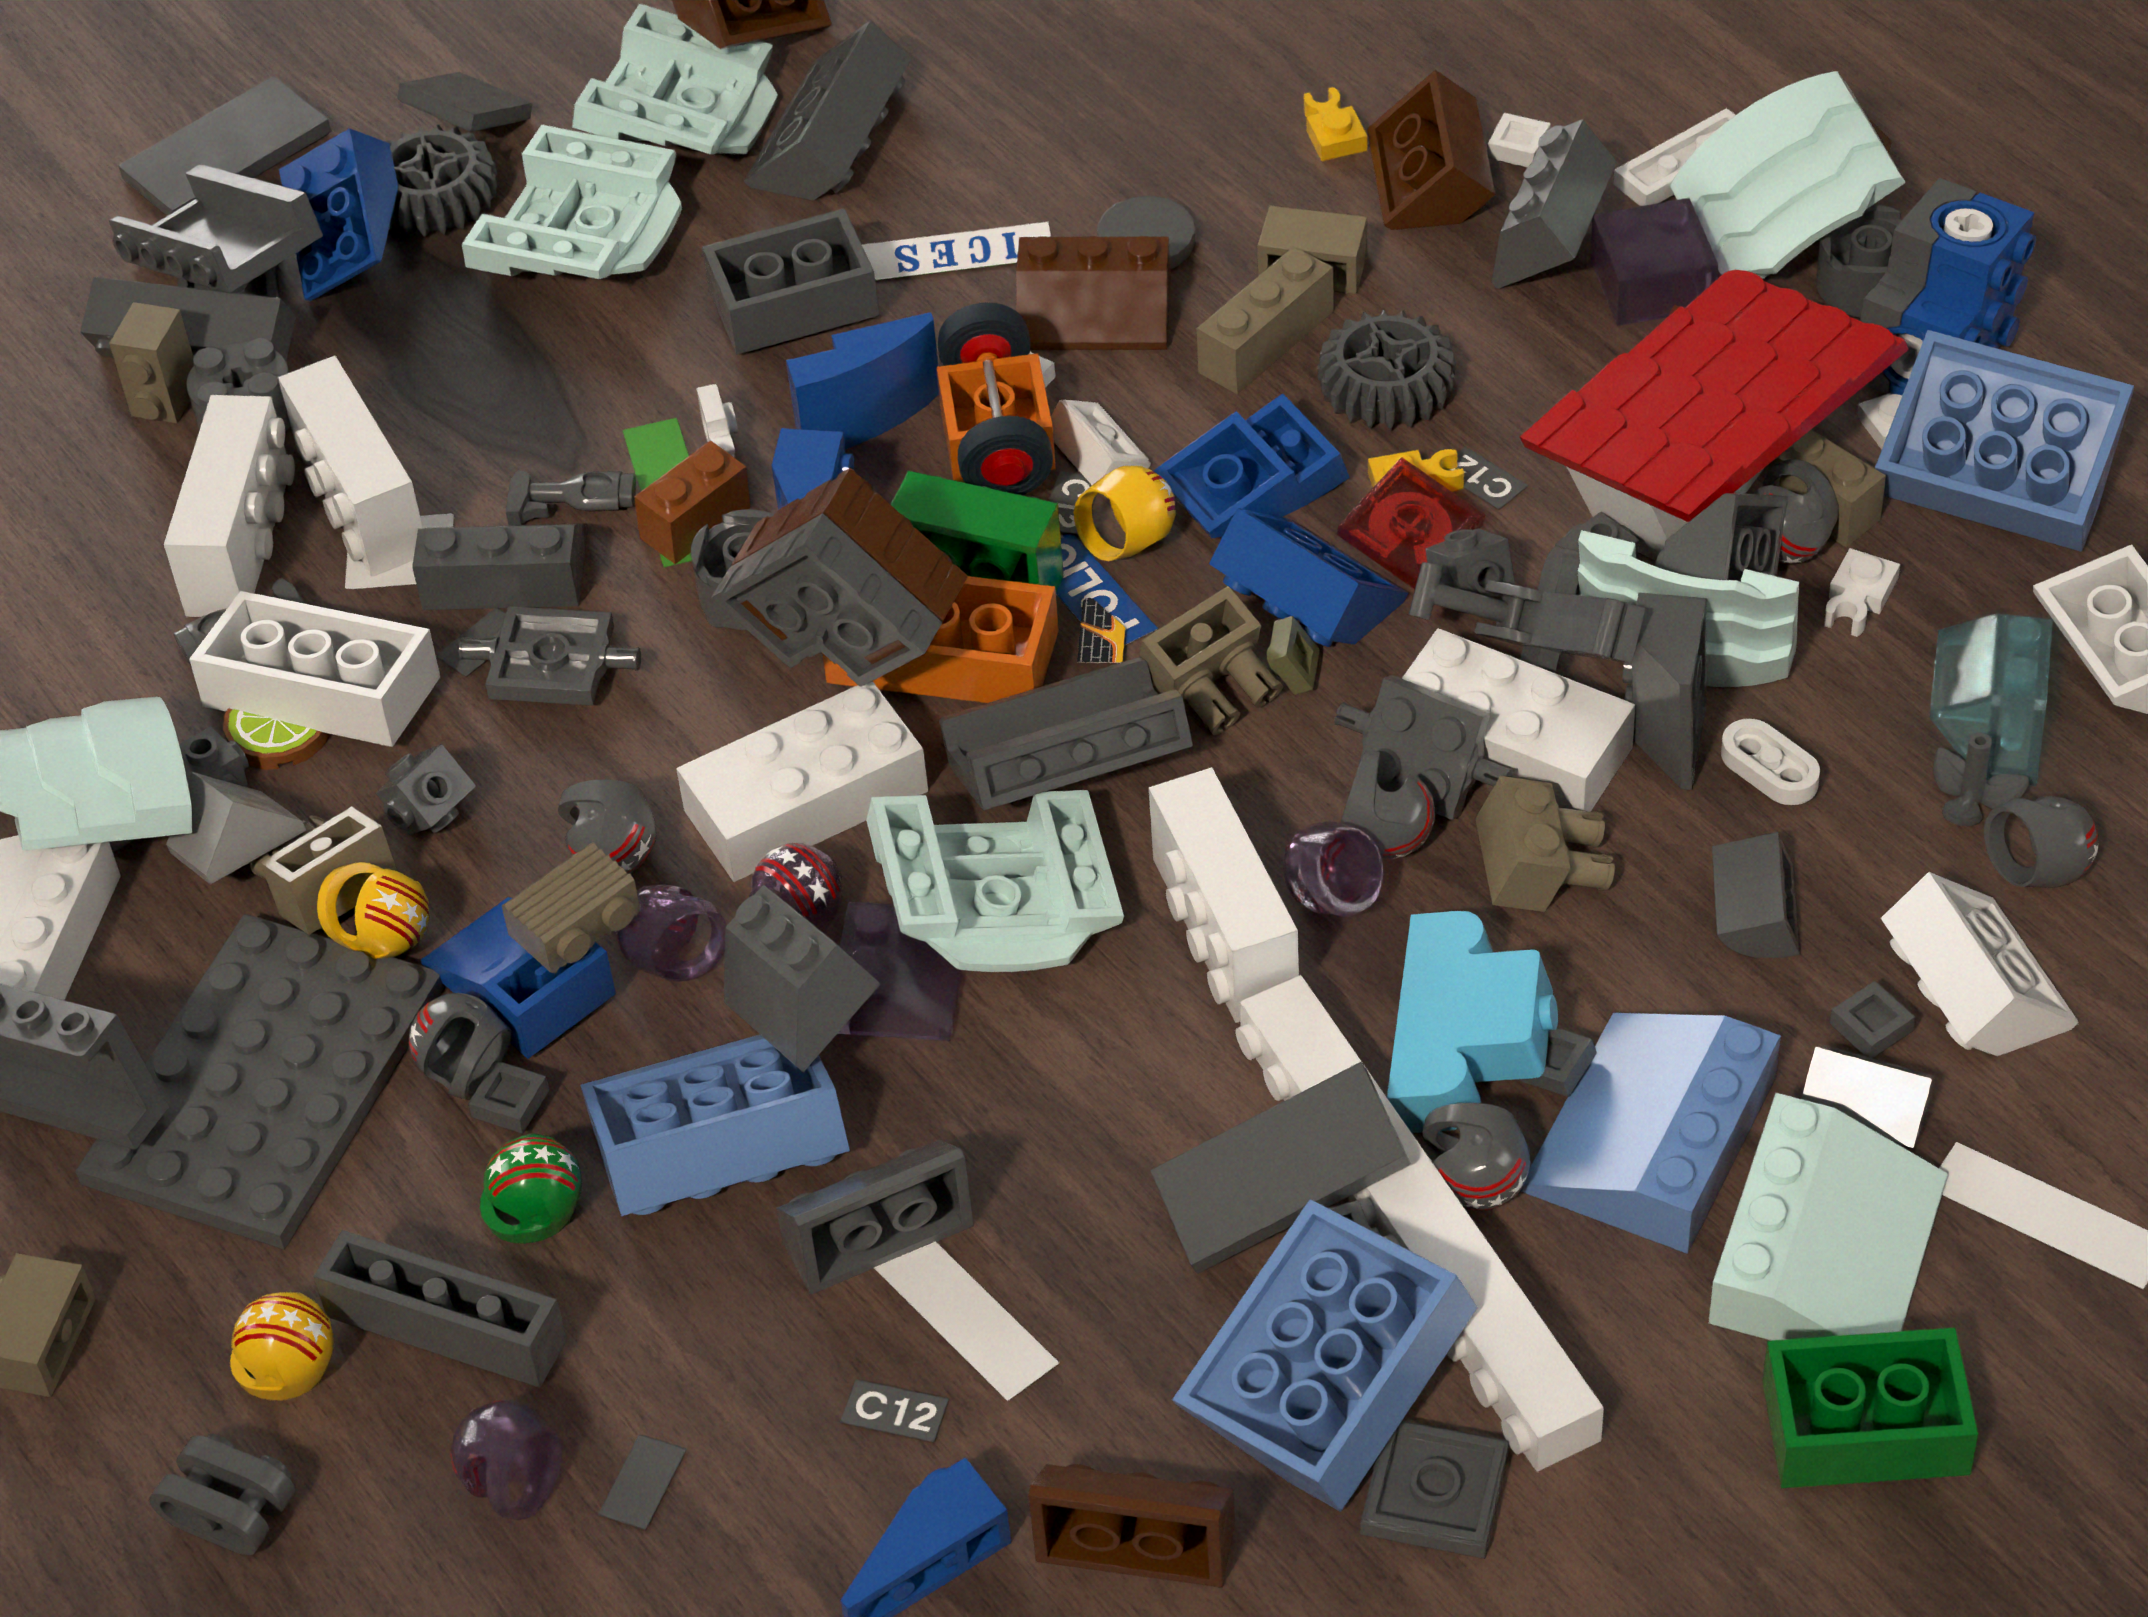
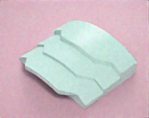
[572,4,778,155]
[1670,71,1906,279]
[462,125,682,279]
[1578,530,1799,687]
[0,696,192,851]
[866,790,1124,972]

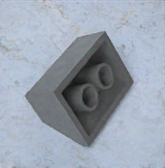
[1491,119,1617,289]
[1655,493,1788,581]
[412,523,588,610]
[1623,592,1707,790]
[724,884,880,1072]
[776,1140,974,1295]

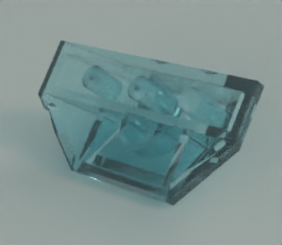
[1930,611,2053,786]

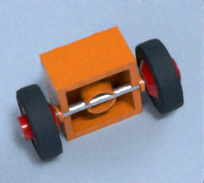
[936,302,1056,495]

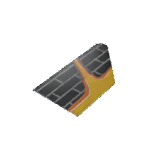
[1077,598,1125,663]

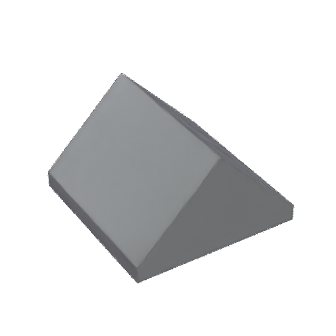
[166,772,306,885]

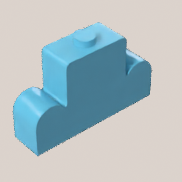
[1387,911,1558,1133]

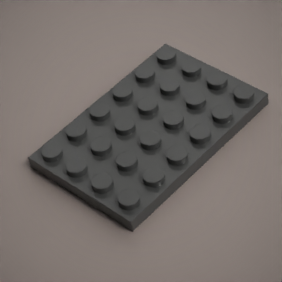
[75,914,446,1250]

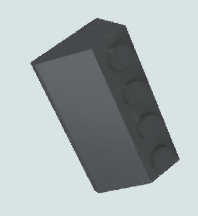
[743,20,911,201]

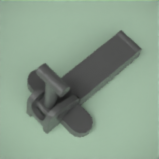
[1409,546,1646,673]

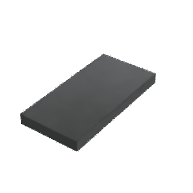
[119,76,331,216]
[1150,1062,1411,1274]

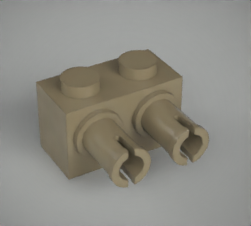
[1139,586,1283,736]
[1475,776,1615,912]
[250,806,397,935]

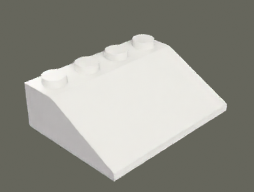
[0,835,121,1000]

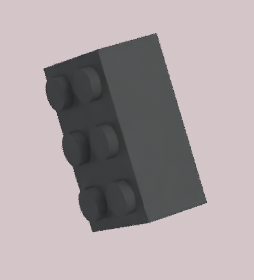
[702,208,879,355]

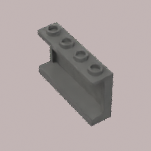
[109,164,323,293]
[939,657,1193,811]
[0,984,169,1150]

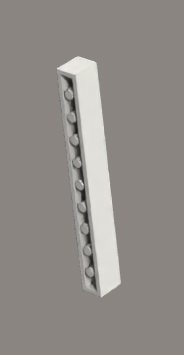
[1236,975,1604,1472]

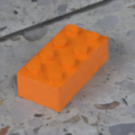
[822,576,1059,703]

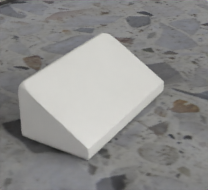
[1051,400,1151,485]

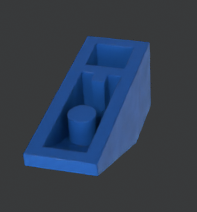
[840,1458,1011,1617]

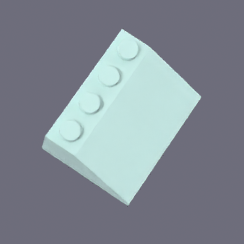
[1709,1093,1948,1340]

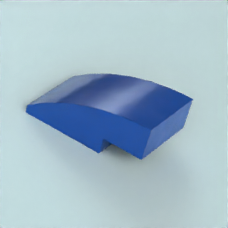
[786,312,939,449]
[1153,393,1350,539]

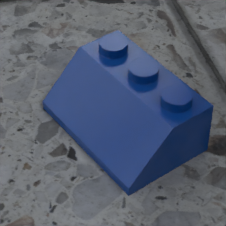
[1209,508,1408,647]

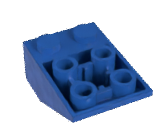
[279,128,398,301]
[771,428,854,510]
[421,897,616,1059]

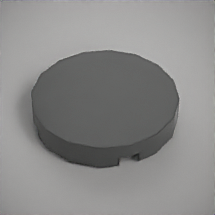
[1097,196,1195,269]

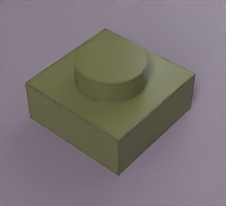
[1267,616,1320,695]

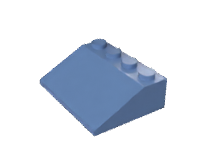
[1875,330,2134,552]
[1521,1013,1781,1254]
[580,1035,850,1216]
[1172,1199,1477,1512]

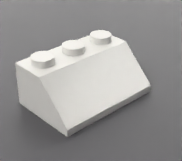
[2033,544,2148,714]
[1881,872,2079,1056]

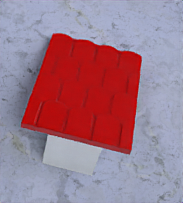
[1520,269,1909,560]

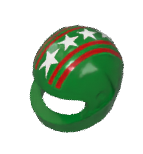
[480,1133,582,1244]

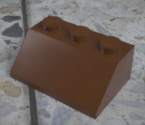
[672,0,832,49]
[1367,70,1495,230]
[1016,236,1171,350]
[1028,1464,1235,1588]

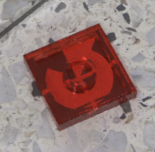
[1337,457,1486,590]

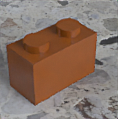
[634,440,751,564]

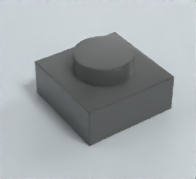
[1830,981,1915,1058]
[1518,1028,1597,1097]
[468,1060,549,1134]

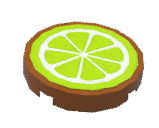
[223,708,330,770]

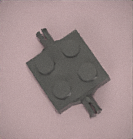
[459,606,641,706]
[1334,675,1513,820]

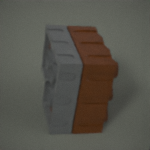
[711,468,968,687]

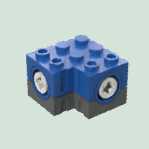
[1860,178,2036,395]

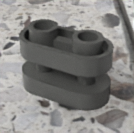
[149,1434,295,1555]

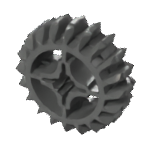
[385,124,497,237]
[1318,309,1456,430]

